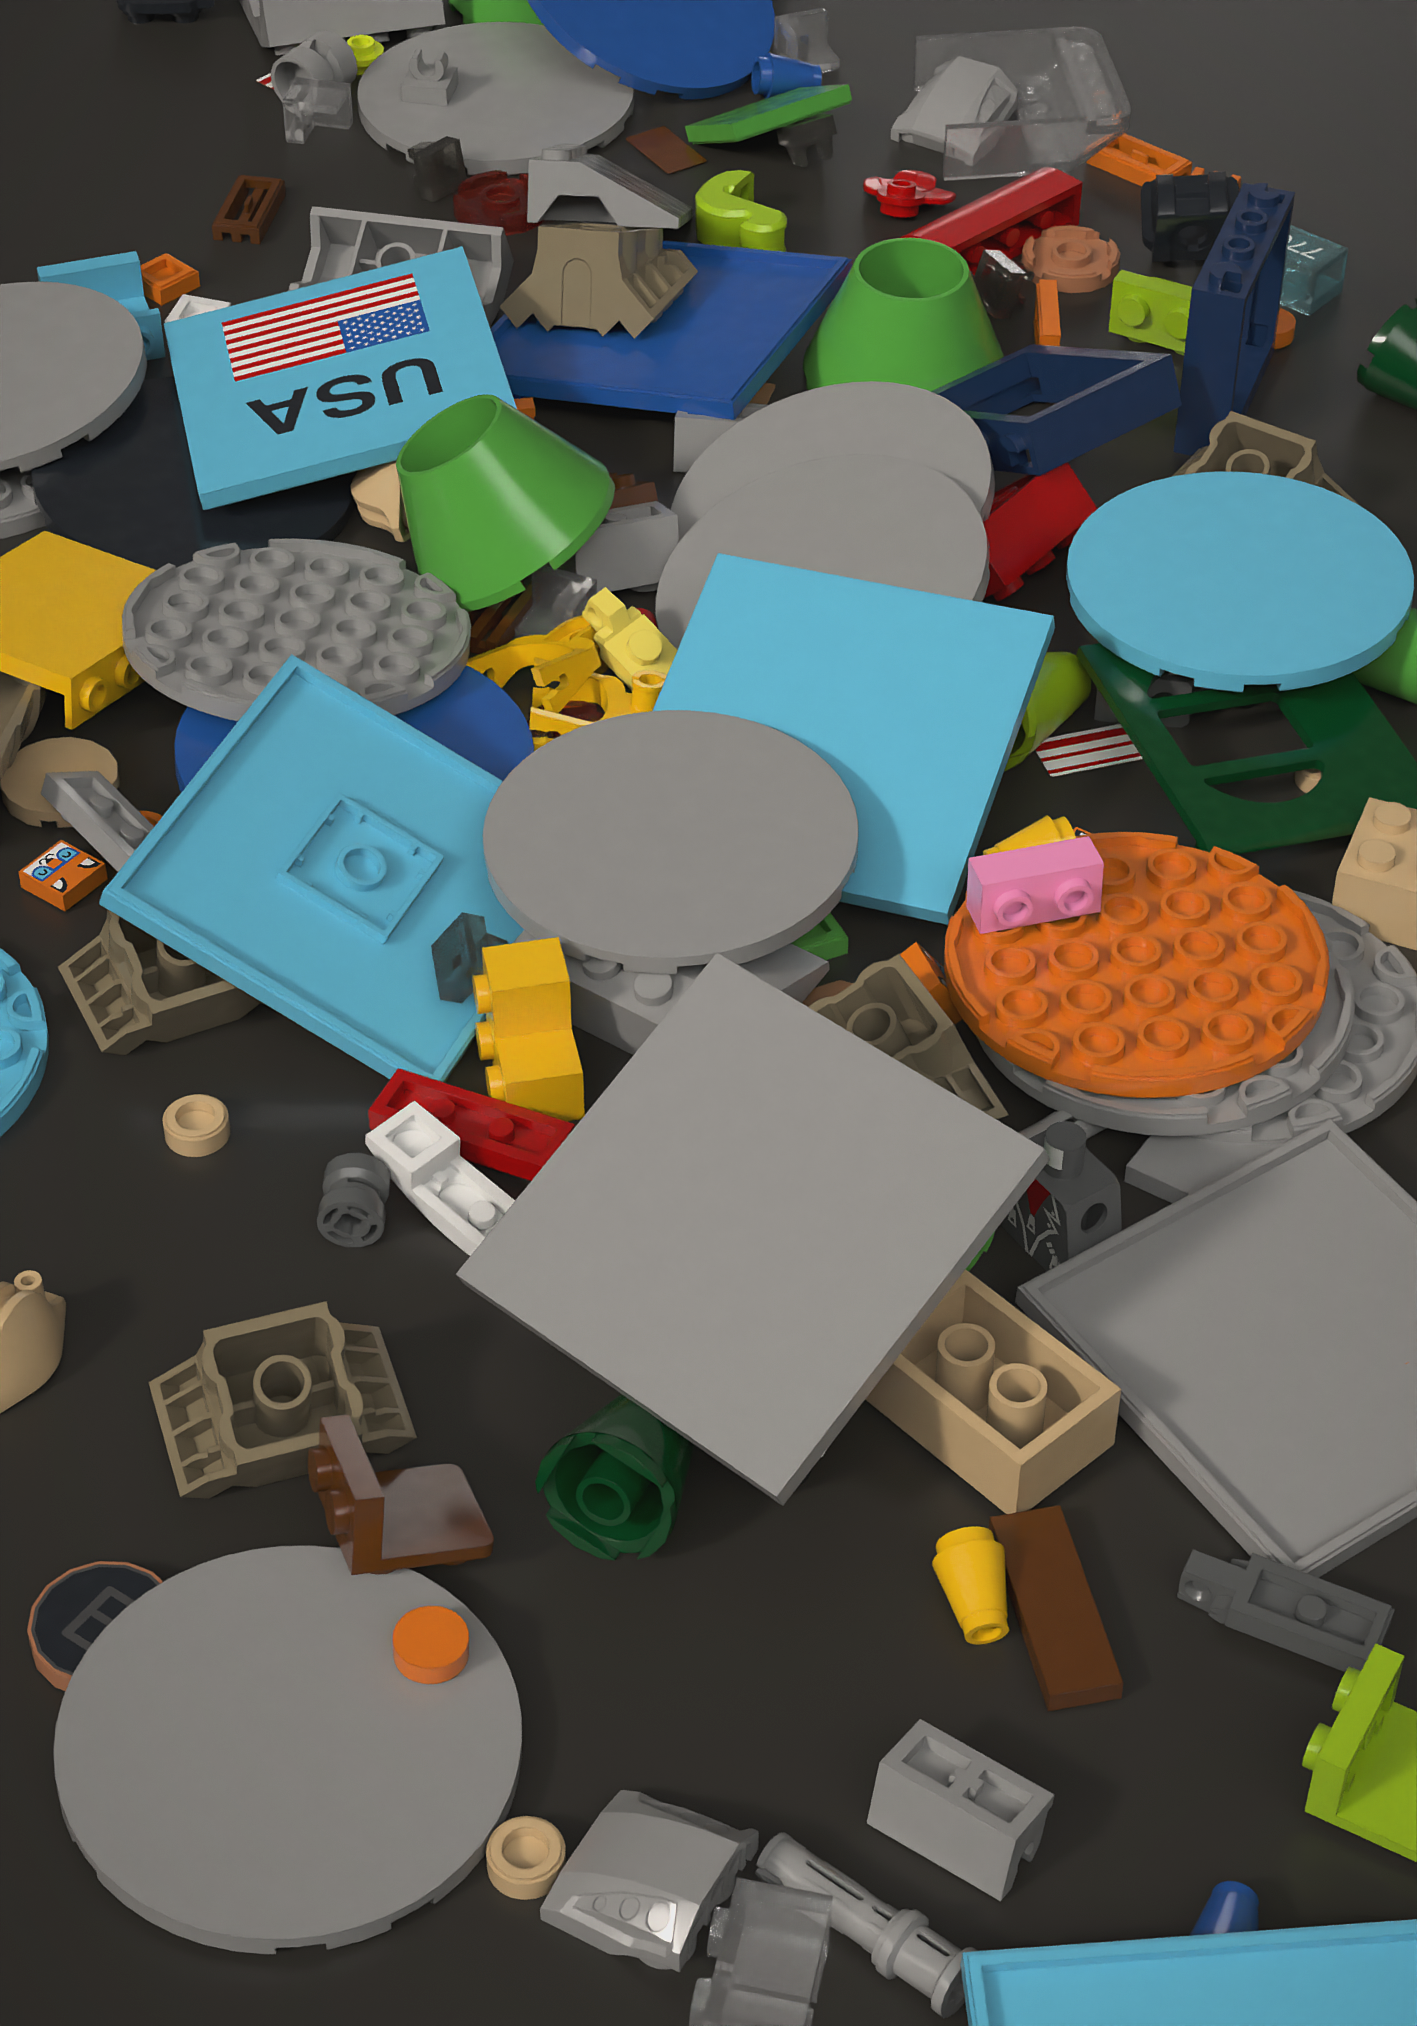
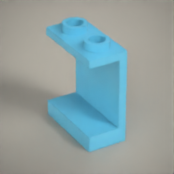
[37,251,165,360]

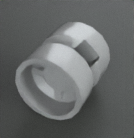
[271,30,357,114]

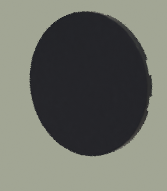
[32,376,357,570]

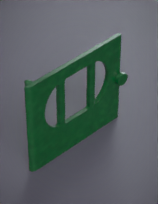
[1076,643,1417,854]

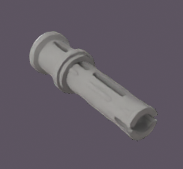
[755,1832,977,2018]

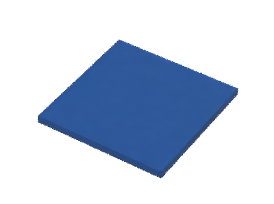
[490,241,852,420]

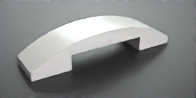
[365,1101,515,1256]

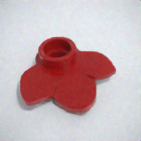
[863,170,957,217]

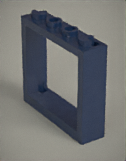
[1173,183,1295,456]
[931,344,1182,476]

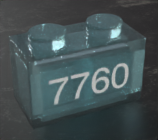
[1280,225,1348,316]

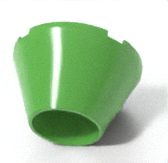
[803,238,1004,392]
[396,394,615,612]

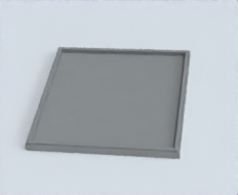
[456,953,1050,1506]
[1015,1119,1417,1578]

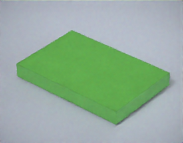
[685,84,852,144]

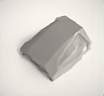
[891,56,1019,165]
[540,1790,759,1972]

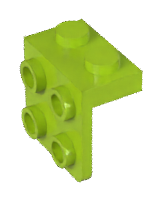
[1108,270,1192,355]
[1302,1643,1417,1862]

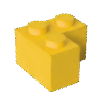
[472,937,585,1121]

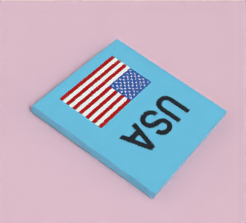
[163,246,517,510]

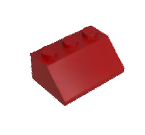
[983,462,1098,602]

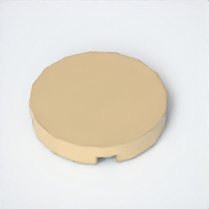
[0,737,120,828]

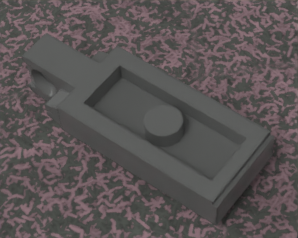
[1177,1549,1395,1672]

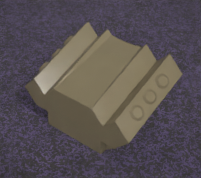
[500,222,698,339]
[1173,411,1359,505]
[58,909,264,1055]
[809,954,1009,1119]
[148,1301,417,1499]

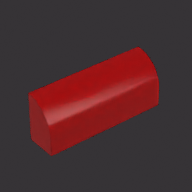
[900,167,1083,279]

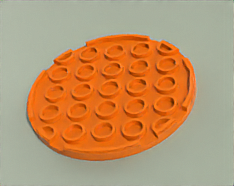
[944,832,1330,1098]

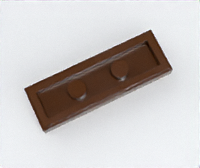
[989,1505,1123,1711]

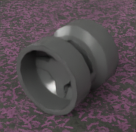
[317,1153,391,1247]

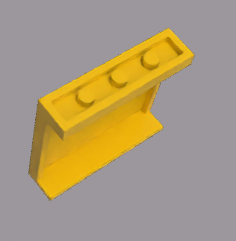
[0,531,156,730]

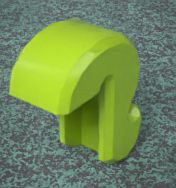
[695,170,787,252]

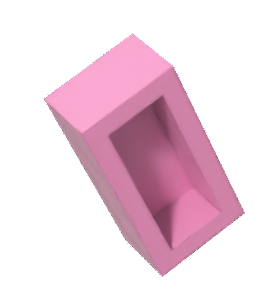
[967,836,1104,934]

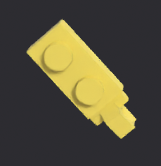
[582,587,677,691]

